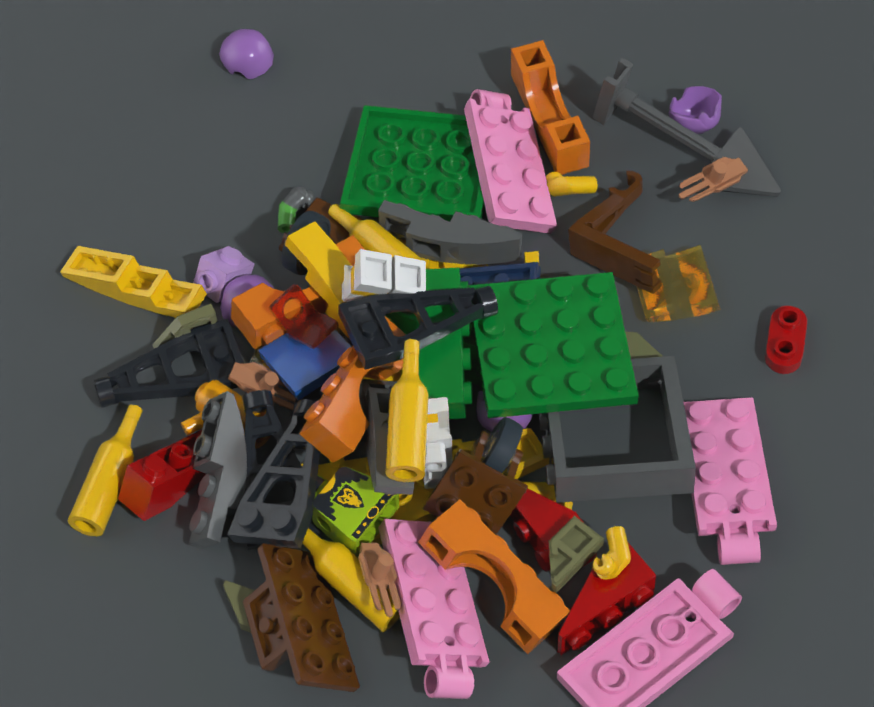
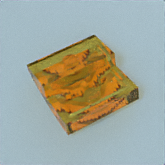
[637,245,721,322]

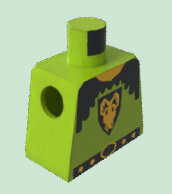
[312,466,400,557]

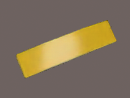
[285,221,352,339]
[60,246,207,318]

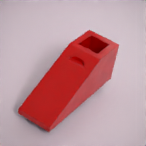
[118,430,206,521]
[509,488,597,572]
[558,543,656,655]

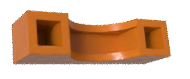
[511,40,590,175]
[231,235,365,350]
[299,316,406,463]
[418,499,570,654]

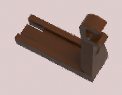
[568,171,662,294]

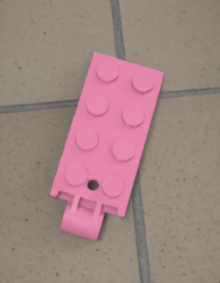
[464,89,557,234]
[684,397,777,565]
[378,519,489,699]
[557,569,742,707]

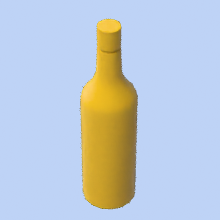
[328,204,430,269]
[385,339,429,482]
[67,404,143,537]
[302,528,400,632]

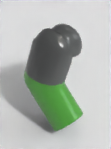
[278,186,315,233]

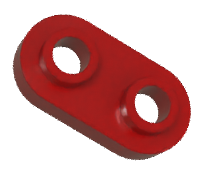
[765,306,807,374]

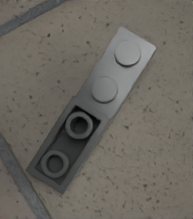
[378,200,522,265]
[359,379,414,495]
[189,391,247,549]

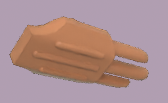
[679,157,748,202]
[228,362,295,410]
[358,543,401,617]

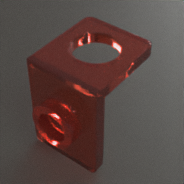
[269,284,339,349]

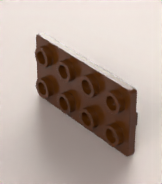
[243,544,360,692]

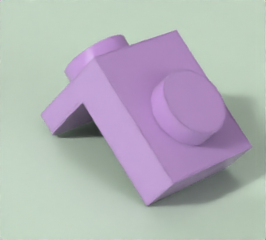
[193,246,254,303]

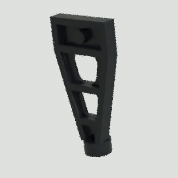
[338,286,498,370]
[94,319,244,408]
[242,390,323,550]
[227,399,320,549]

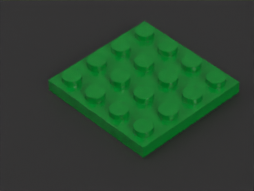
[340,105,484,222]
[468,272,639,418]

